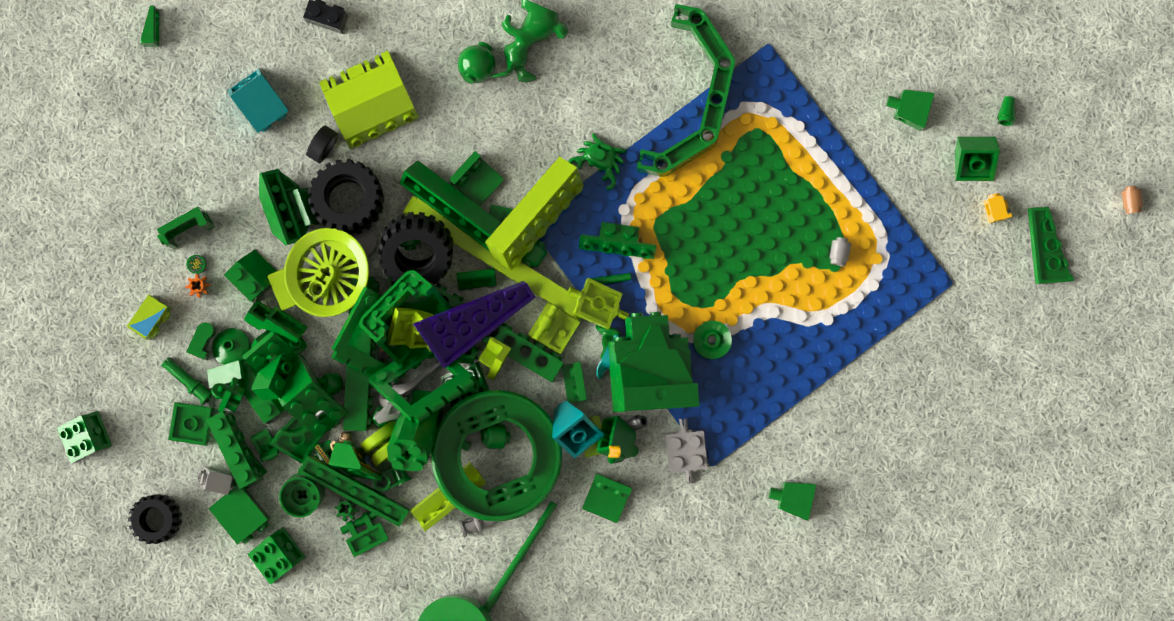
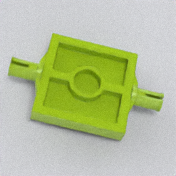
[567,278,629,329]

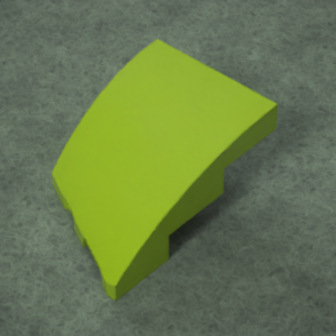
[386,308,434,352]

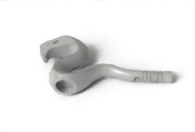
[374,361,442,424]

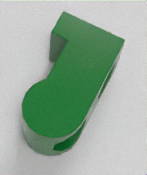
[186,322,217,360]

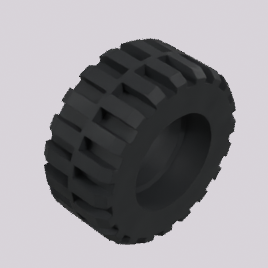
[308,159,384,236]
[378,212,453,284]

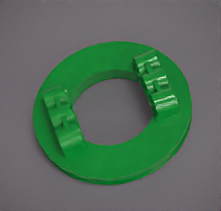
[431,390,562,522]

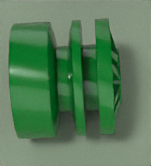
[279,473,325,518]

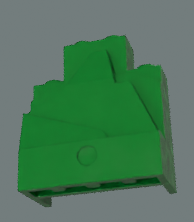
[608,312,699,412]

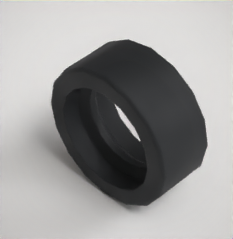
[306,125,338,164]

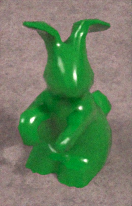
[492,0,568,83]

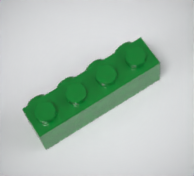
[206,411,264,489]

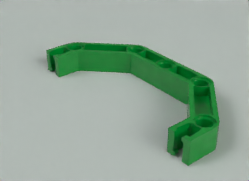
[637,3,735,177]

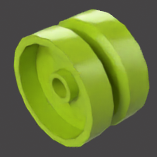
[360,420,396,467]

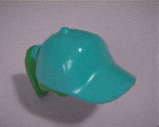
[595,325,621,379]

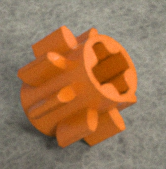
[185,274,211,298]

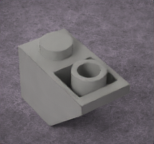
[197,467,233,495]

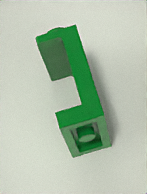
[157,206,215,249]

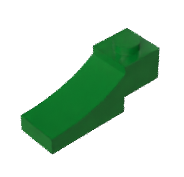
[244,300,308,343]

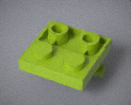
[528,302,580,355]

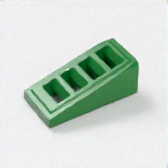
[140,5,159,47]

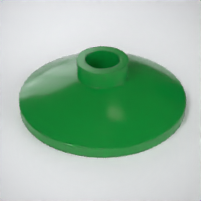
[693,321,732,359]
[212,328,250,365]

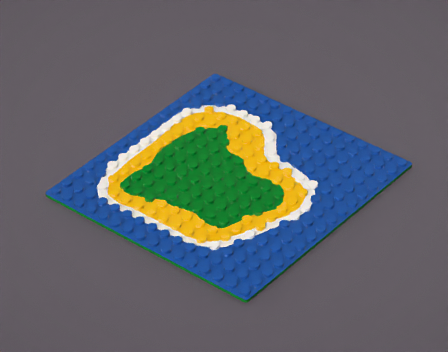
[539,44,953,466]

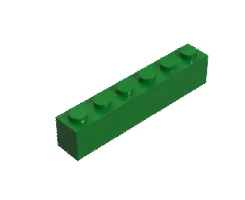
[399,160,501,251]

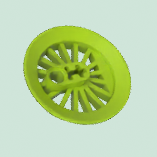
[284,228,369,317]

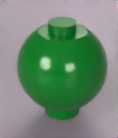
[457,42,496,84]

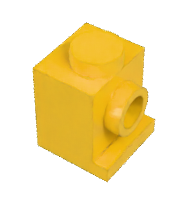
[984,193,1012,223]

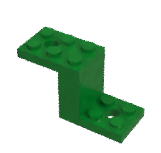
[243,331,347,438]

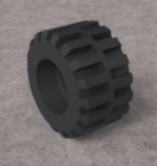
[128,494,182,544]

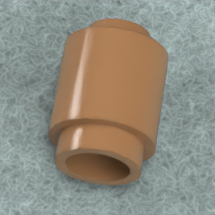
[1121,186,1144,214]

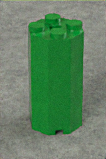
[387,390,444,471]

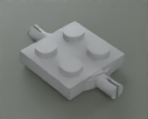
[665,418,708,484]

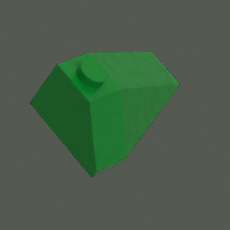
[237,360,286,424]

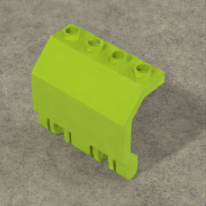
[319,50,419,149]

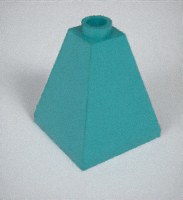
[552,400,605,459]

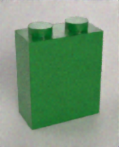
[208,485,271,545]

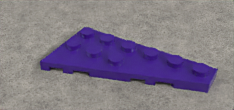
[413,281,536,368]

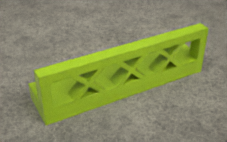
[410,462,486,532]

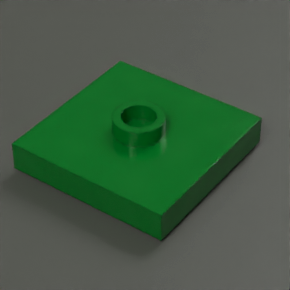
[168,402,214,446]

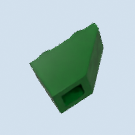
[251,355,294,400]

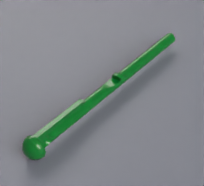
[483,501,557,613]

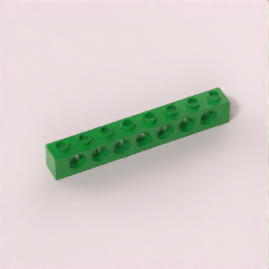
[431,283,564,383]

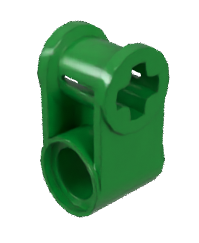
[373,467,412,491]

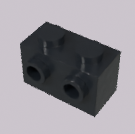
[303,0,348,34]

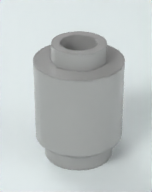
[829,237,851,266]

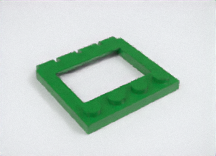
[331,287,413,386]
[368,348,475,424]

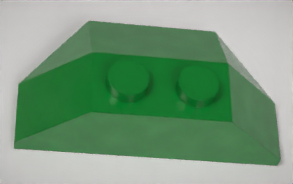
[259,169,309,246]

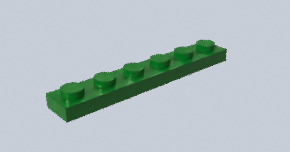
[298,454,409,527]

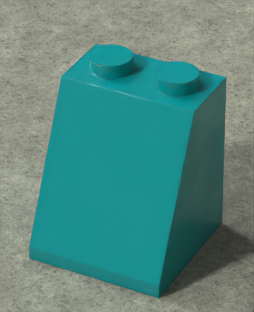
[228,68,289,133]

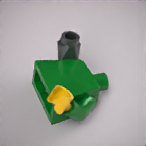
[596,415,647,464]

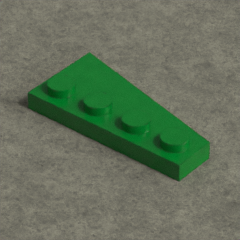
[1028,207,1074,284]

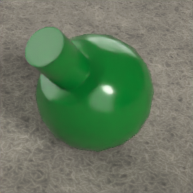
[316,372,343,395]

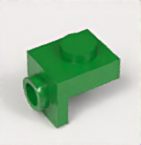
[250,428,279,462]

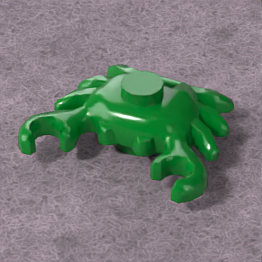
[568,133,627,191]

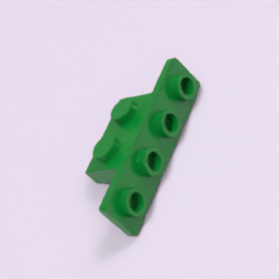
[579,222,656,259]

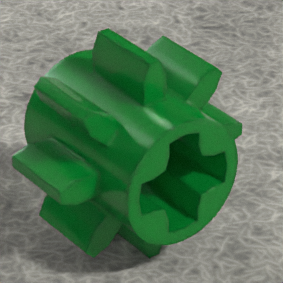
[334,499,360,522]

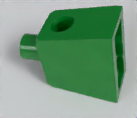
[886,90,935,131]
[768,482,816,521]

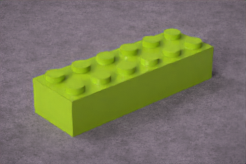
[485,156,584,271]

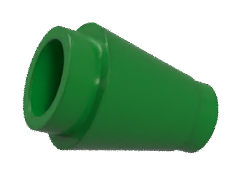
[997,96,1016,126]

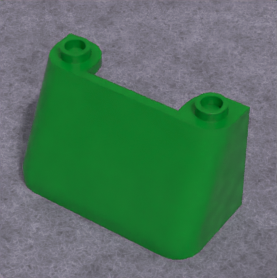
[359,270,452,365]

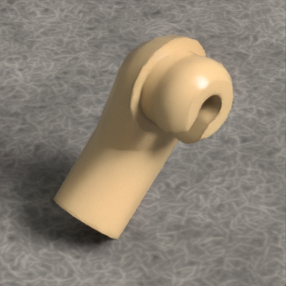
[331,432,352,451]

